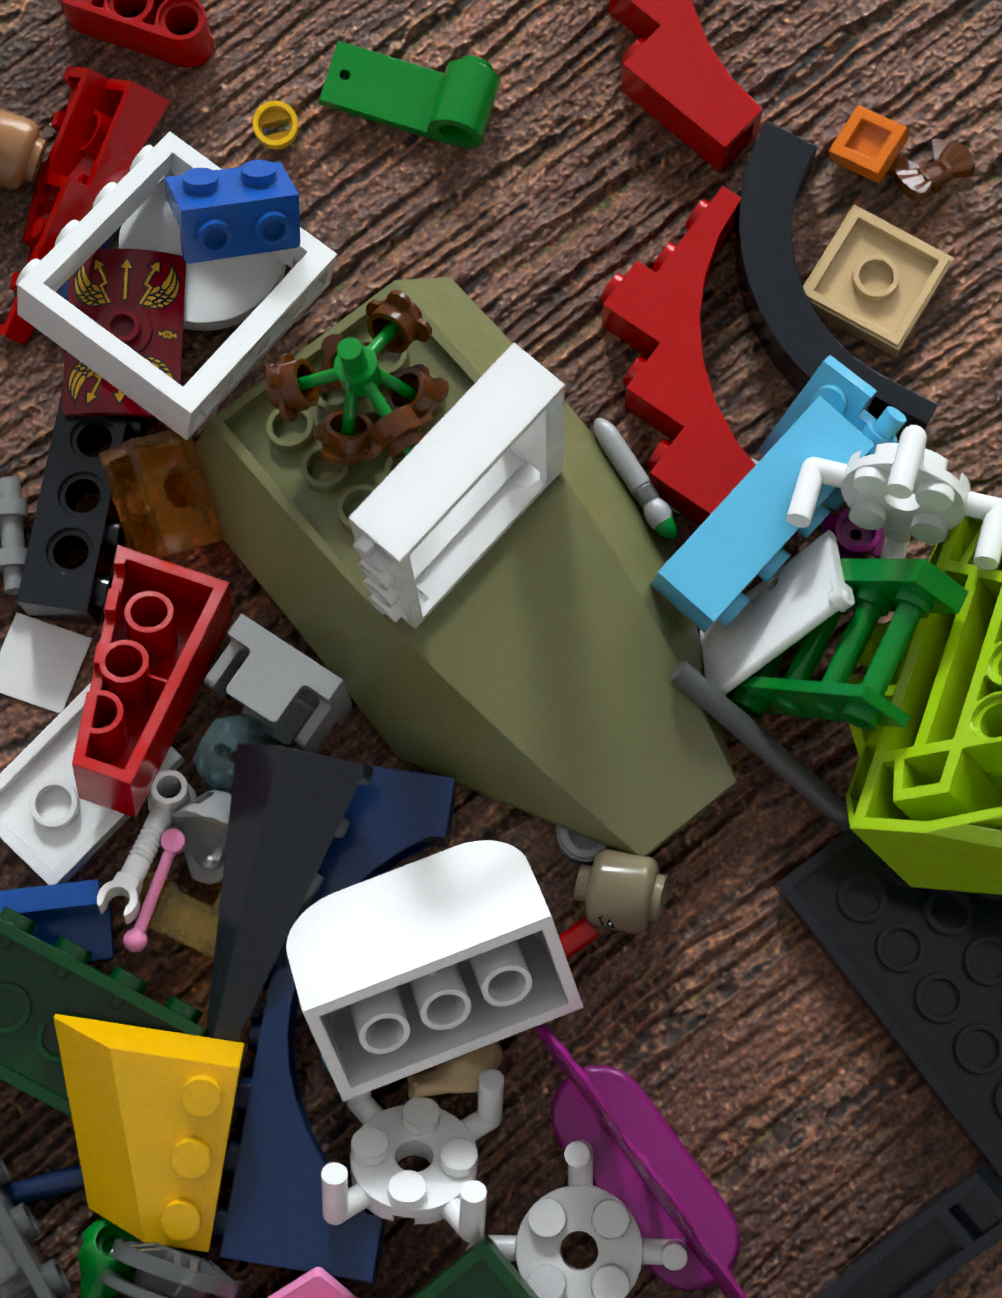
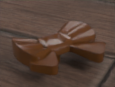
[887,138,975,202]

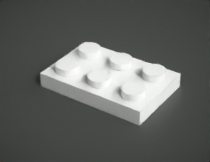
[0,683,186,885]

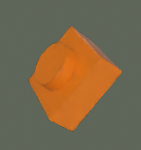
[829,105,909,184]

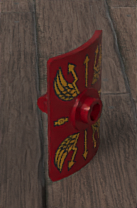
[62,248,186,419]

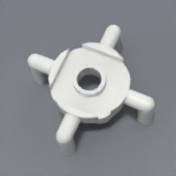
[786,425,1002,570]
[321,1069,504,1243]
[466,1140,688,1298]

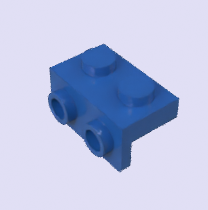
[165,160,300,264]

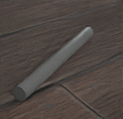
[669,661,850,832]

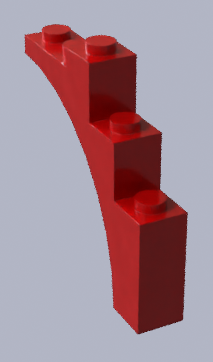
[609,0,763,173]
[600,186,756,526]

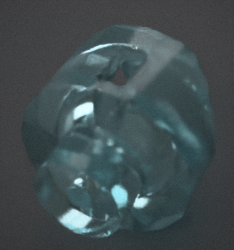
[193,714,274,795]

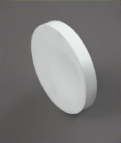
[119,181,286,331]

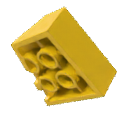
[53,1014,245,1252]

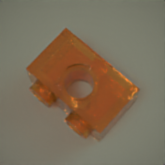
[99,430,224,560]

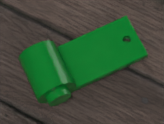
[319,40,500,148]

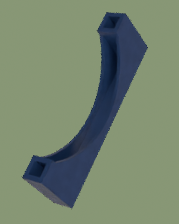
[213,765,457,1282]

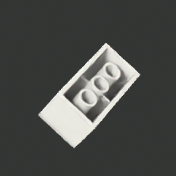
[286,840,584,1101]

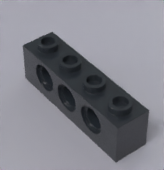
[17,388,149,627]

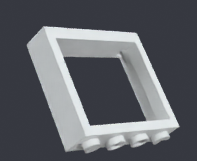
[16,131,337,440]
[348,343,565,629]

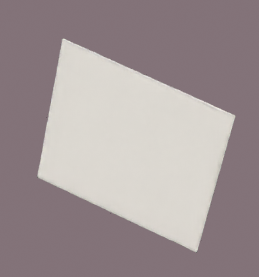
[0,612,92,714]

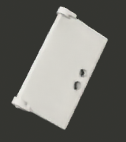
[700,530,855,696]

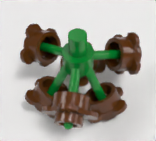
[265,290,449,465]

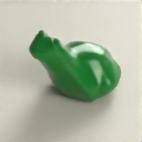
[78,1217,141,1298]

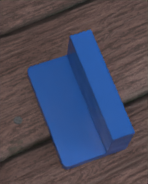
[0,879,115,963]

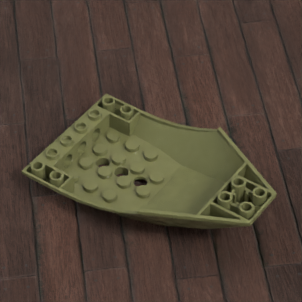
[177,277,737,856]

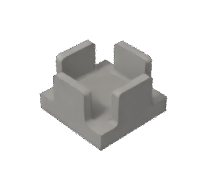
[204,613,354,753]

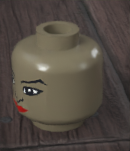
[574,848,668,935]

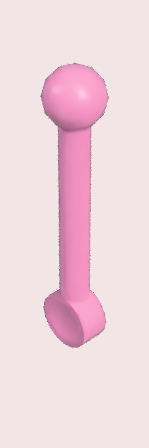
[123,828,187,953]

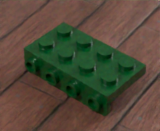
[0,906,209,1117]

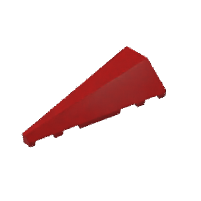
[0,66,171,345]

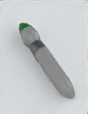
[593,417,677,539]

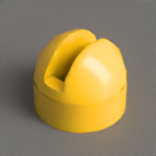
[253,101,299,149]

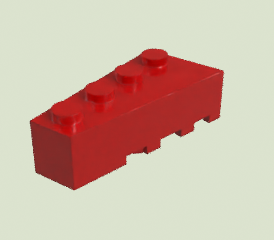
[72,545,232,818]

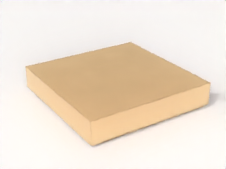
[803,204,954,358]

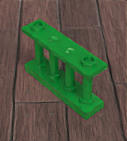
[727,558,969,731]

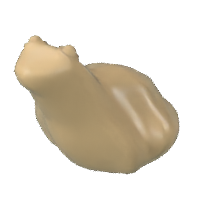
[407,1041,503,1099]

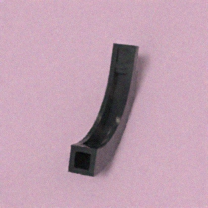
[735,121,938,440]
[808,1163,1002,1298]

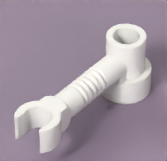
[97,770,196,925]

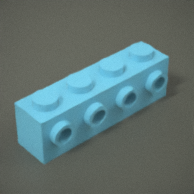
[650,396,875,633]

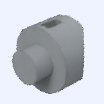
[170,790,231,885]

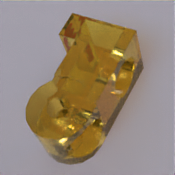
[124,871,221,960]

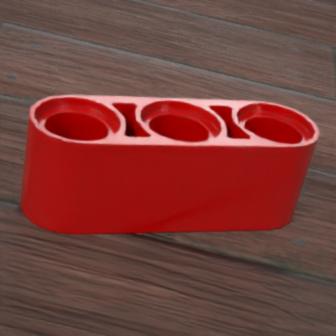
[58,0,214,68]

